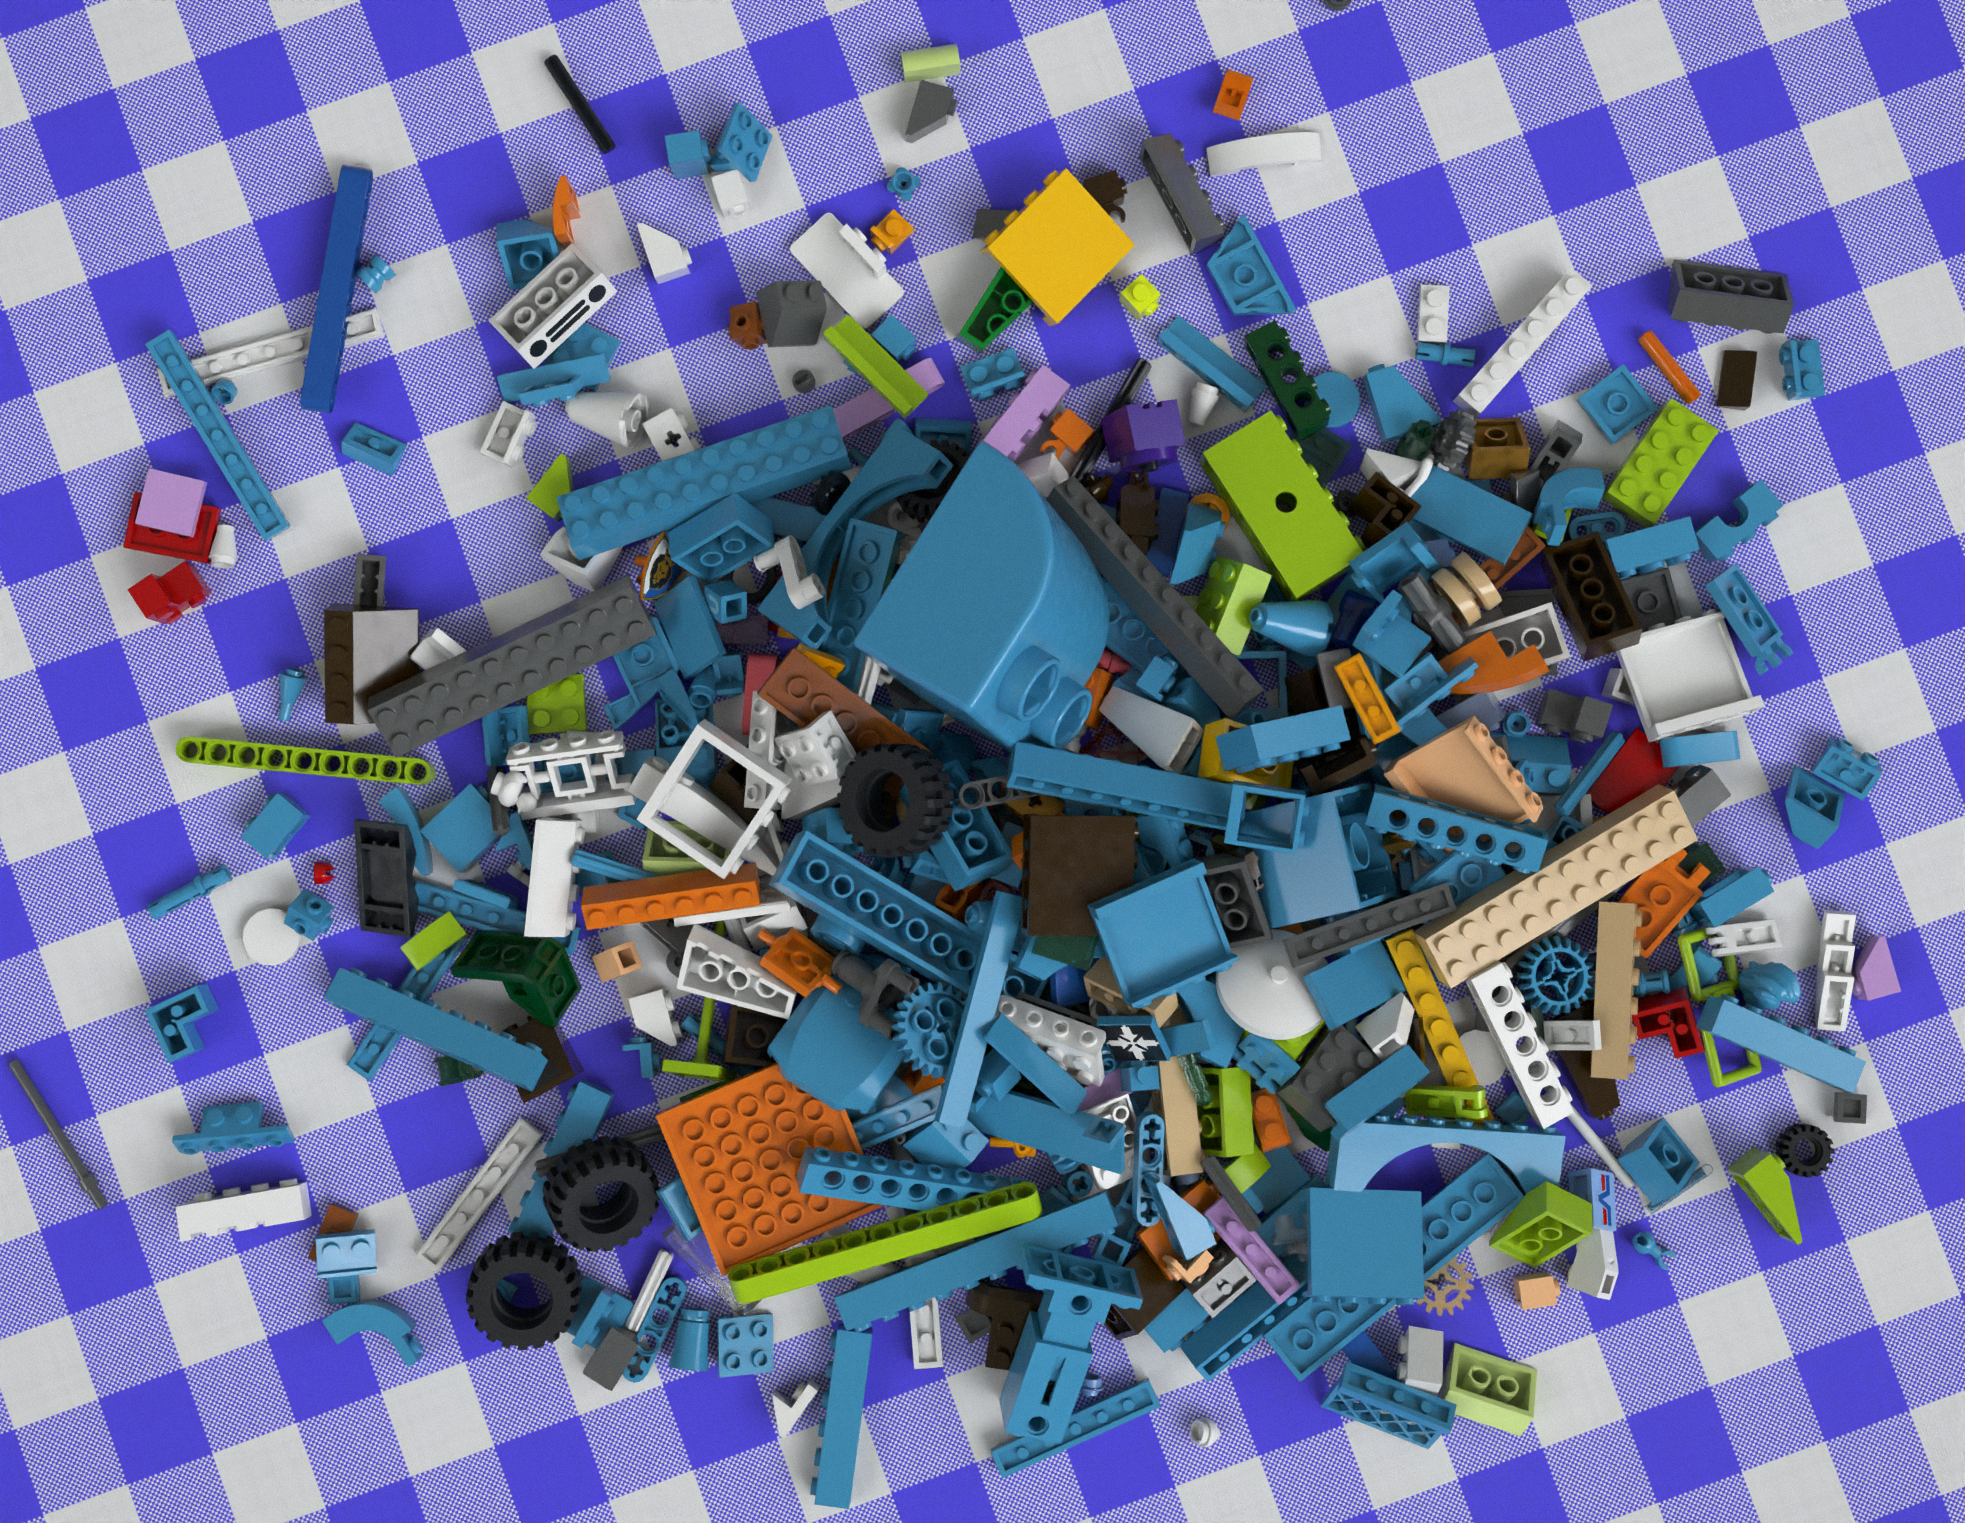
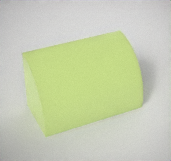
[901,44,961,83]

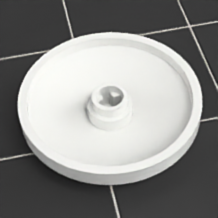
[1216,929,1328,1040]

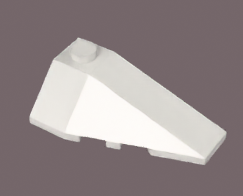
[540,526,623,592]

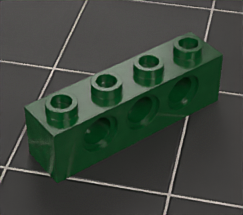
[1244,320,1331,440]

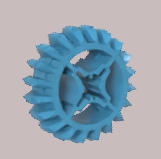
[1515,936,1596,1015]

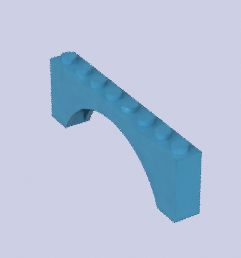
[757,425,954,650]
[1012,936,1244,1068]
[1325,1112,1566,1196]

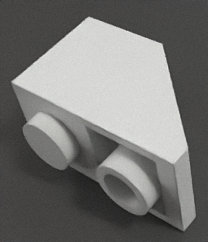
[628,988,683,1047]
[1355,992,1415,1062]

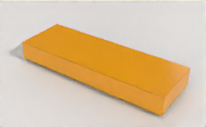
[1334,653,1401,745]

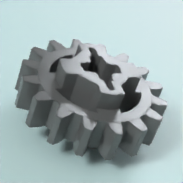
[1430,408,1477,472]

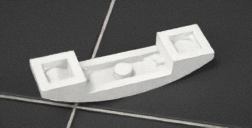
[1206,132,1322,177]

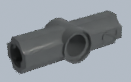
[1397,572,1468,655]

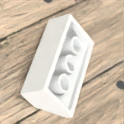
[524,817,585,937]

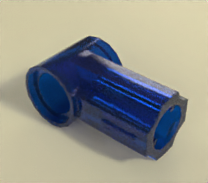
[1330,588,1376,651]

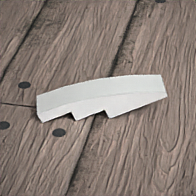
[1815,910,1856,1031]

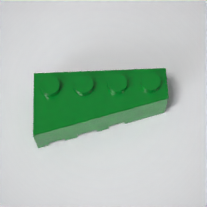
[956,267,1034,354]

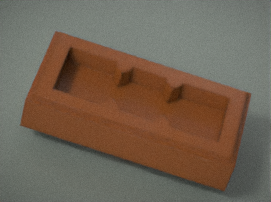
[308,1203,359,1262]

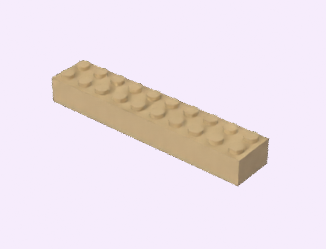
[1413,784,1698,988]

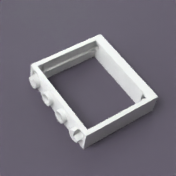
[636,719,792,879]

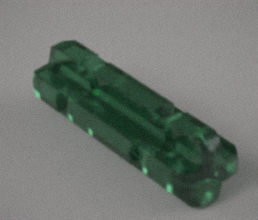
[1178,1053,1213,1106]

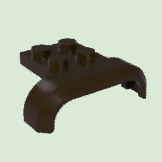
[965,1279,1044,1370]

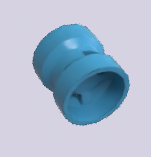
[356,253,396,294]

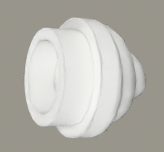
[1190,1417,1220,1447]

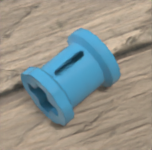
[1062,1167,1093,1197]

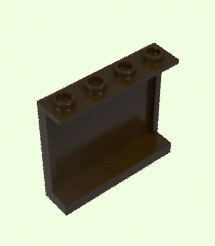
[1021,814,1139,936]

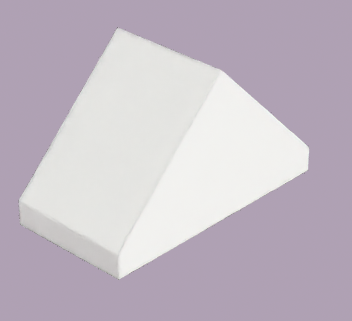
[1359,448,1422,489]
[1018,452,1070,497]

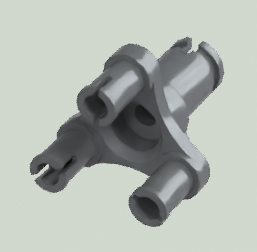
[831,950,927,1040]

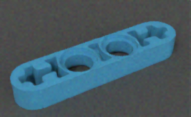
[1132,1111,1165,1227]
[623,1275,687,1383]

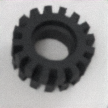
[1776,1123,1835,1178]

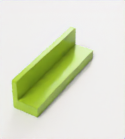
[823,315,928,419]

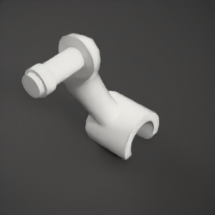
[1399,454,1435,497]

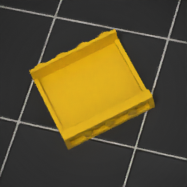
[980,168,1135,327]

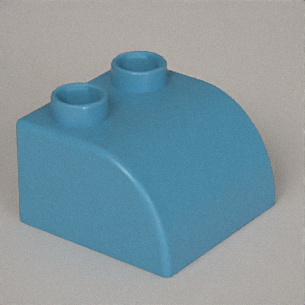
[854,441,1110,753]

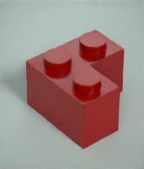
[127,561,212,624]
[1632,987,1704,1059]

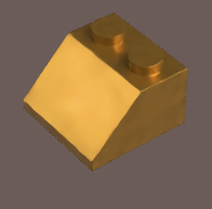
[1464,417,1530,480]

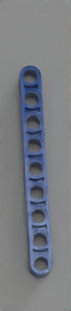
[300,165,373,414]

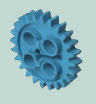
[891,982,967,1079]

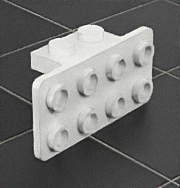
[790,213,904,329]

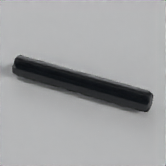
[544,55,616,154]

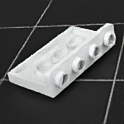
[744,691,802,810]
[994,995,1106,1087]

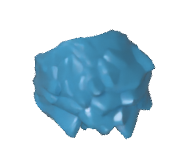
[1738,961,1801,1010]

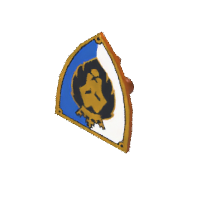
[634,531,685,600]

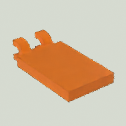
[1616,849,1711,959]
[1135,1179,1221,1281]

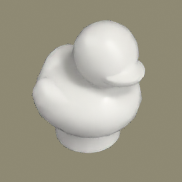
[491,771,537,814]

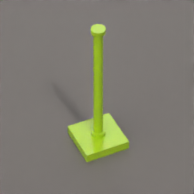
[662,920,736,1082]

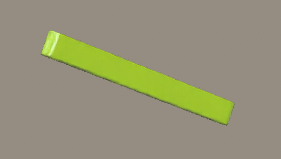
[176,737,436,785]

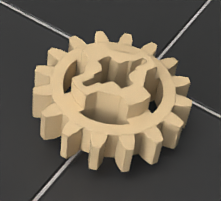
[1417,1256,1474,1317]

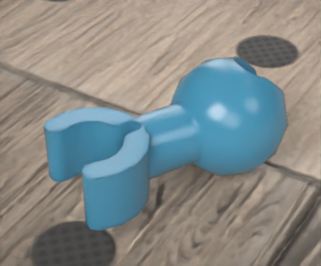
[1632,1231,1677,1270]

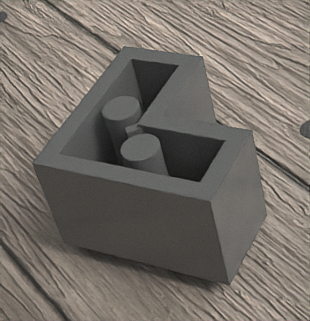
[1535,689,1613,744]

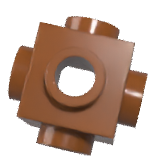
[728,301,767,350]

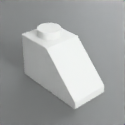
[637,223,692,284]

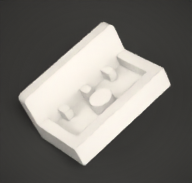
[479,401,537,468]

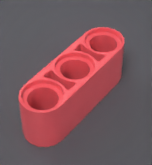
[742,653,780,736]

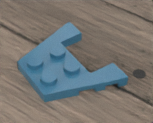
[603,617,680,730]

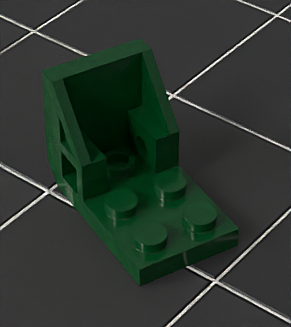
[450,930,582,1027]

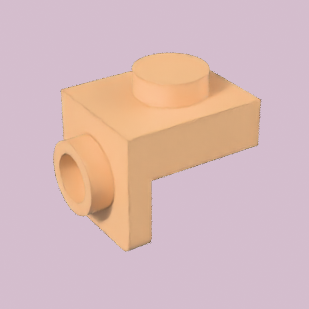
[1161,1250,1214,1283]

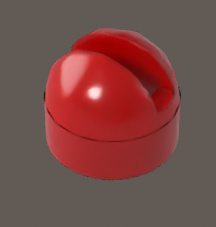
[314,861,335,884]

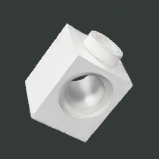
[711,170,751,218]

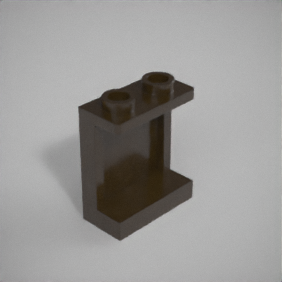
[1294,730,1378,796]

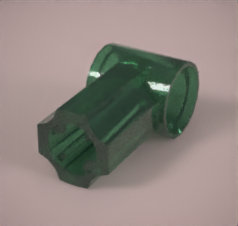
[1395,419,1435,462]

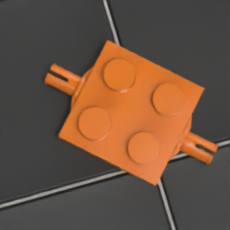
[757,928,843,998]

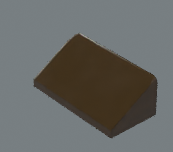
[1716,350,1757,411]

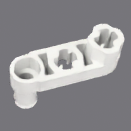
[753,535,826,609]

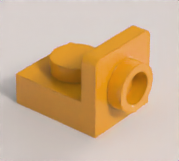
[870,209,914,255]

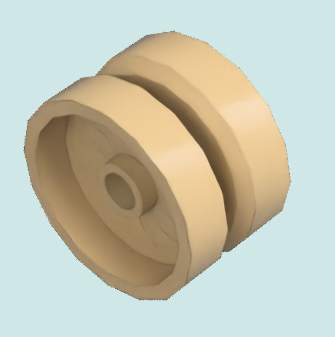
[1429,552,1502,627]

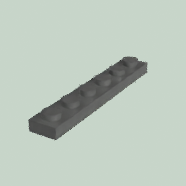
[1282,882,1457,968]

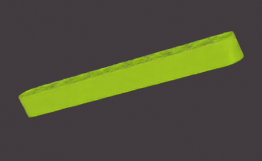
[727,1181,1043,1304]

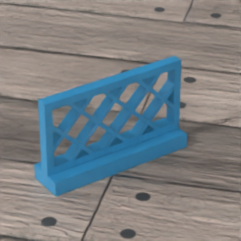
[1321,1361,1457,1449]

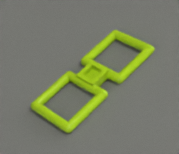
[1677,923,1762,1088]

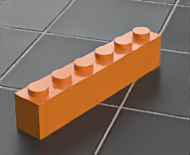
[581,863,761,930]

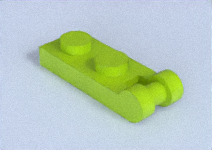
[1405,1084,1488,1119]

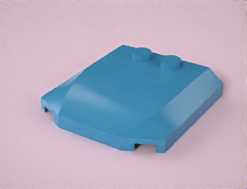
[767,973,907,1114]

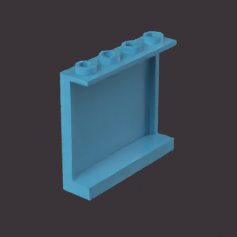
[1087,858,1240,1009]
[1300,1187,1424,1305]

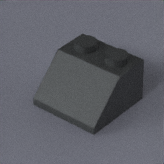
[756,281,827,347]

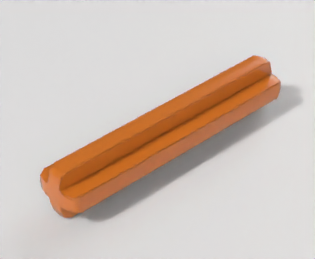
[1638,330,1701,404]

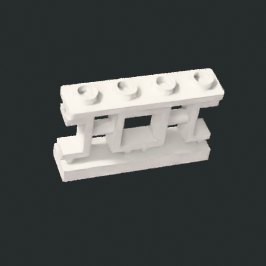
[506,730,637,820]

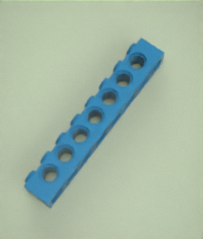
[796,1147,1028,1211]

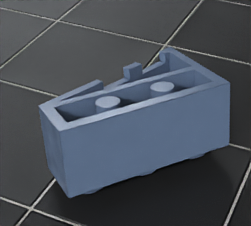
[1415,692,1506,747]

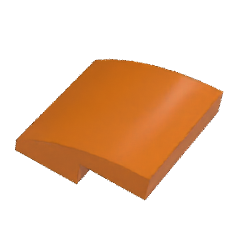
[553,175,581,250]

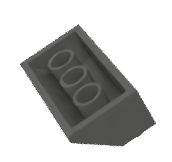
[1139,133,1225,255]
[1668,259,1794,334]

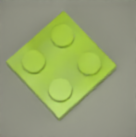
[527,674,588,735]

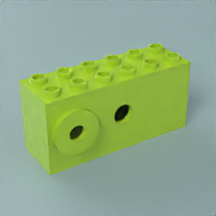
[1200,410,1365,601]

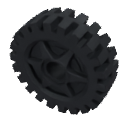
[896,440,970,523]

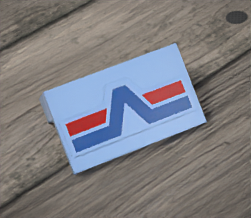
[1568,1168,1617,1231]

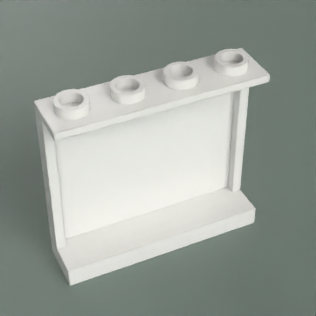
[1616,609,1765,742]

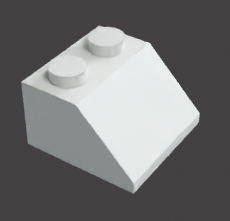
[739,874,808,951]

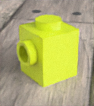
[1119,274,1161,321]

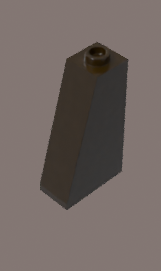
[1549,998,1620,1120]

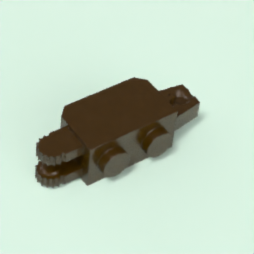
[1115,472,1159,556]

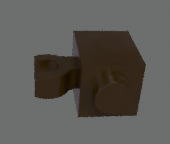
[1083,170,1128,223]

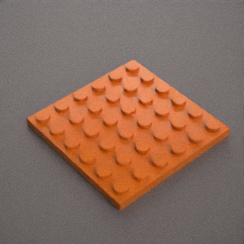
[655,1062,884,1276]

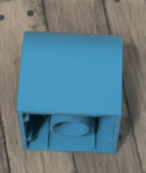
[1238,783,1398,929]

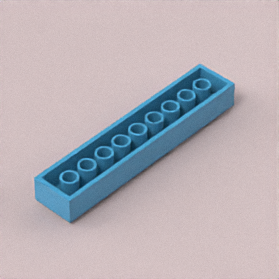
[556,405,852,560]
[769,830,1050,1000]

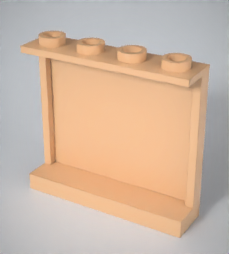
[1384,715,1543,854]

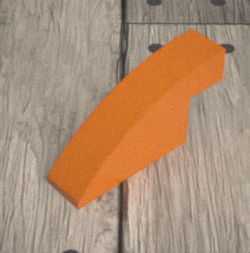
[1438,631,1549,694]

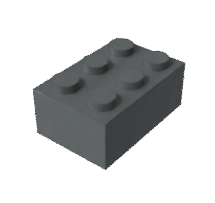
[1277,1025,1381,1132]

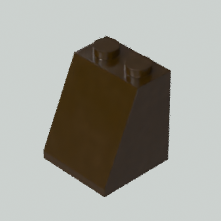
[502,1015,585,1103]
[1104,1246,1185,1340]

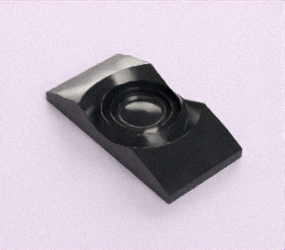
[354,819,419,937]

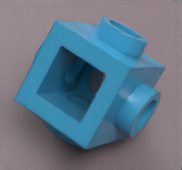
[284,889,334,941]

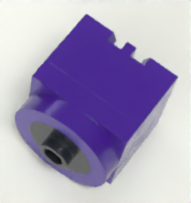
[1101,399,1186,473]

